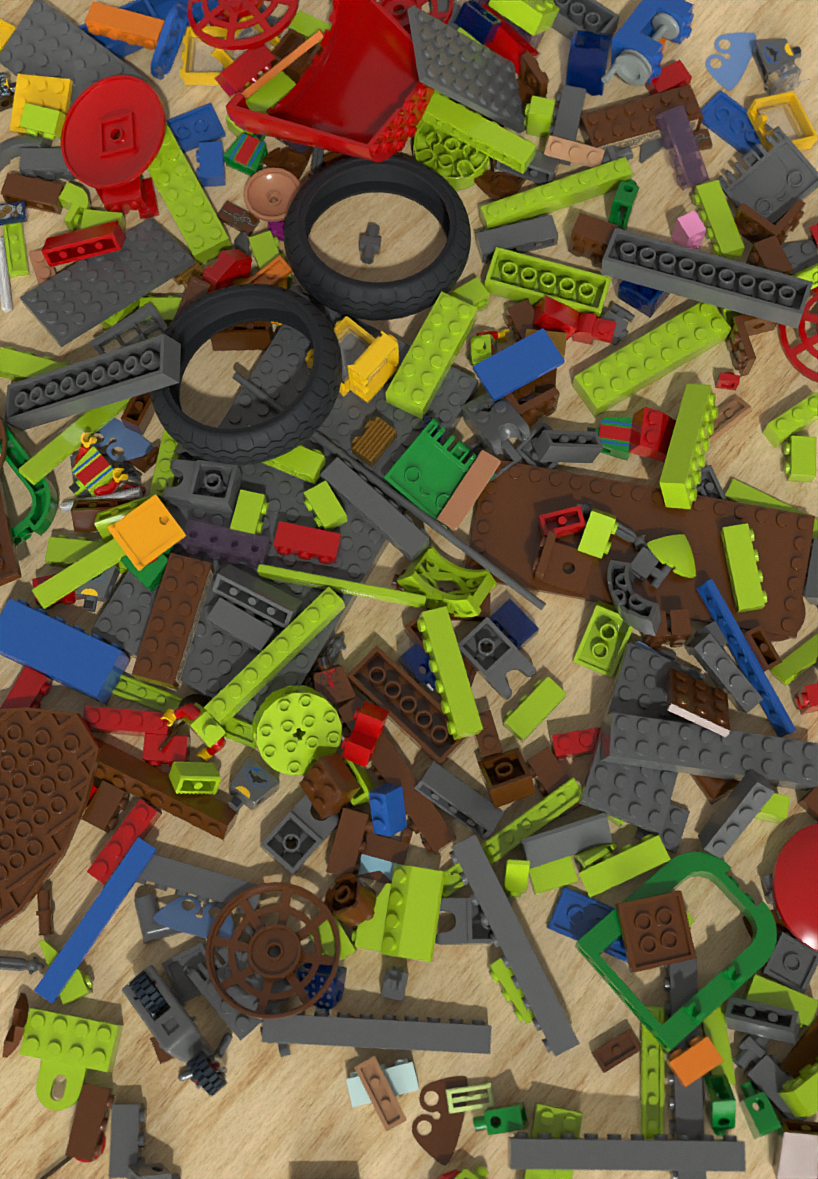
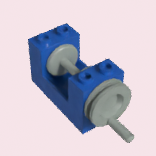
[602,0,694,86]

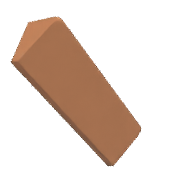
[436,450,501,531]

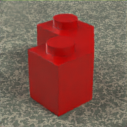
[202,249,252,294]
[341,701,389,767]

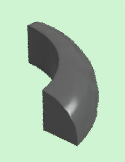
[0,135,53,172]

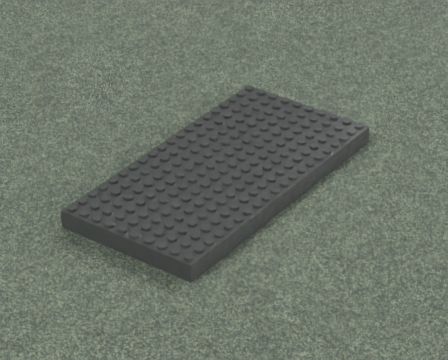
[91,292,479,723]

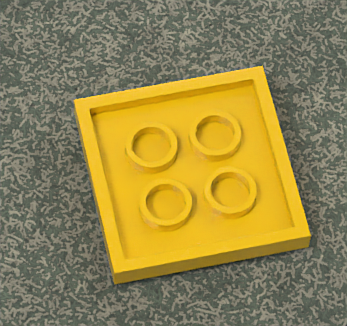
[9,74,73,135]

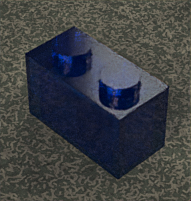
[454,0,502,45]
[491,599,539,650]

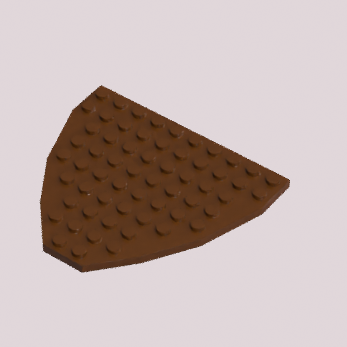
[0,707,102,928]

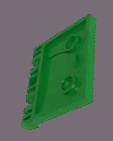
[383,417,496,530]

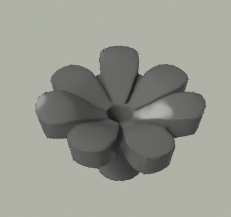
[119,461,142,484]

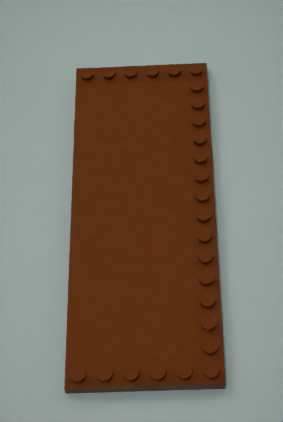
[465,460,815,639]

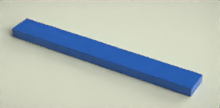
[696,579,796,738]
[34,837,157,1004]

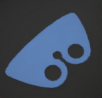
[705,32,756,91]
[89,418,154,461]
[153,896,235,939]

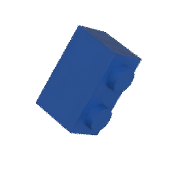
[196,141,226,187]
[369,783,407,836]

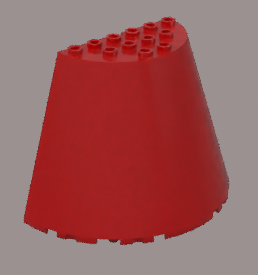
[226,0,434,162]

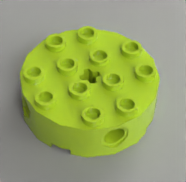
[413,122,490,191]
[252,685,342,775]

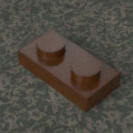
[591,1029,642,1073]

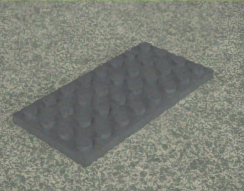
[0,0,148,109]
[407,5,525,134]
[19,217,195,347]
[578,643,705,835]

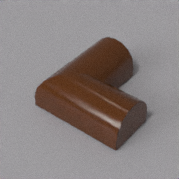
[690,774,740,805]

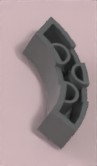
[607,560,662,636]

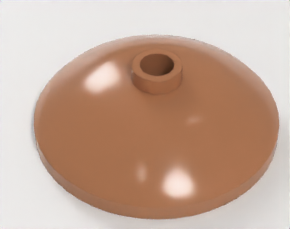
[244,168,301,222]

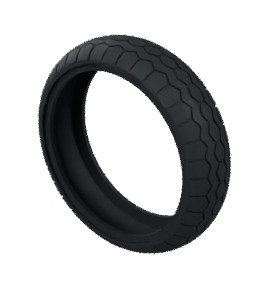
[284,155,471,321]
[150,283,343,465]

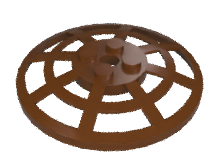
[206,882,341,1020]

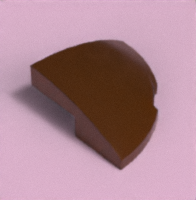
[262,143,313,180]
[474,171,526,201]
[2,993,29,1058]

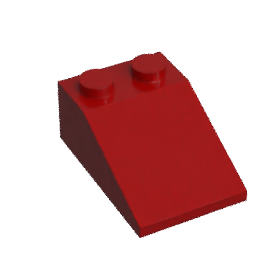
[628,407,676,463]

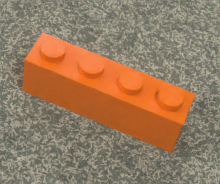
[85,1,165,50]

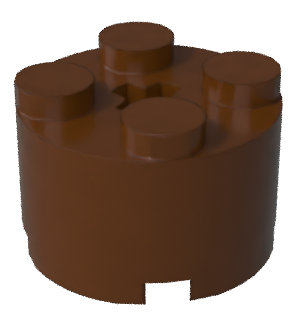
[325,873,376,926]

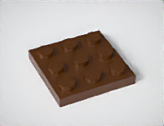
[666,668,731,737]
[615,890,697,973]

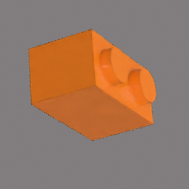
[666,1035,724,1087]

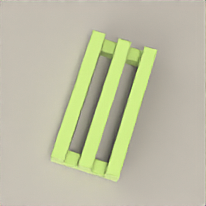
[446,1083,494,1114]

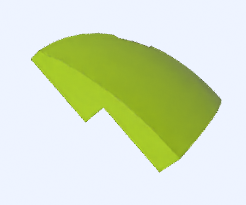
[647,534,696,578]
[573,843,619,867]

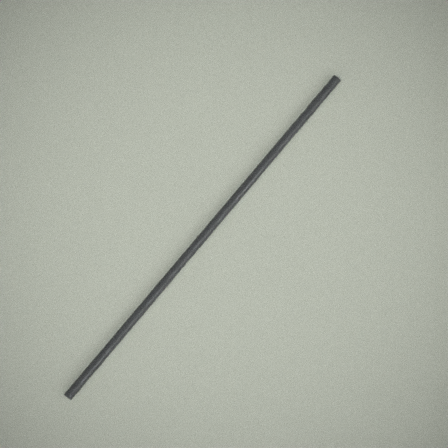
[232,372,546,610]

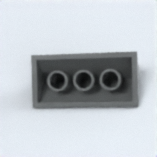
[520,812,613,869]

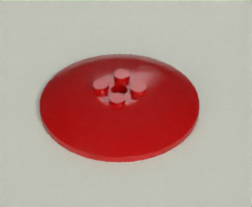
[61,75,166,189]
[772,823,818,952]

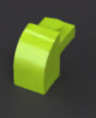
[59,182,93,231]

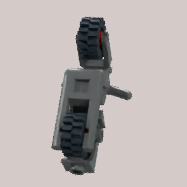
[122,965,233,1096]

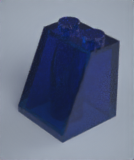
[565,30,613,96]

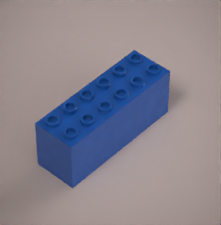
[0,599,130,705]

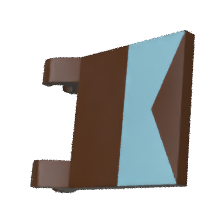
[356,823,413,884]

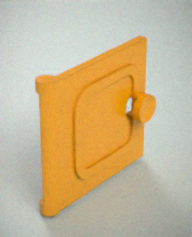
[107,494,186,571]

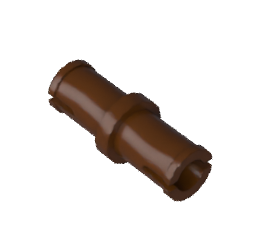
[36,889,54,936]

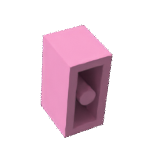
[671,210,707,251]

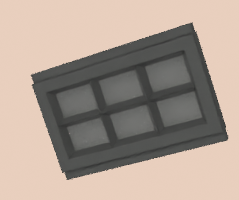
[90,303,168,355]

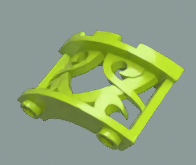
[397,546,497,617]

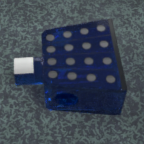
[397,643,436,691]
[298,963,347,1016]

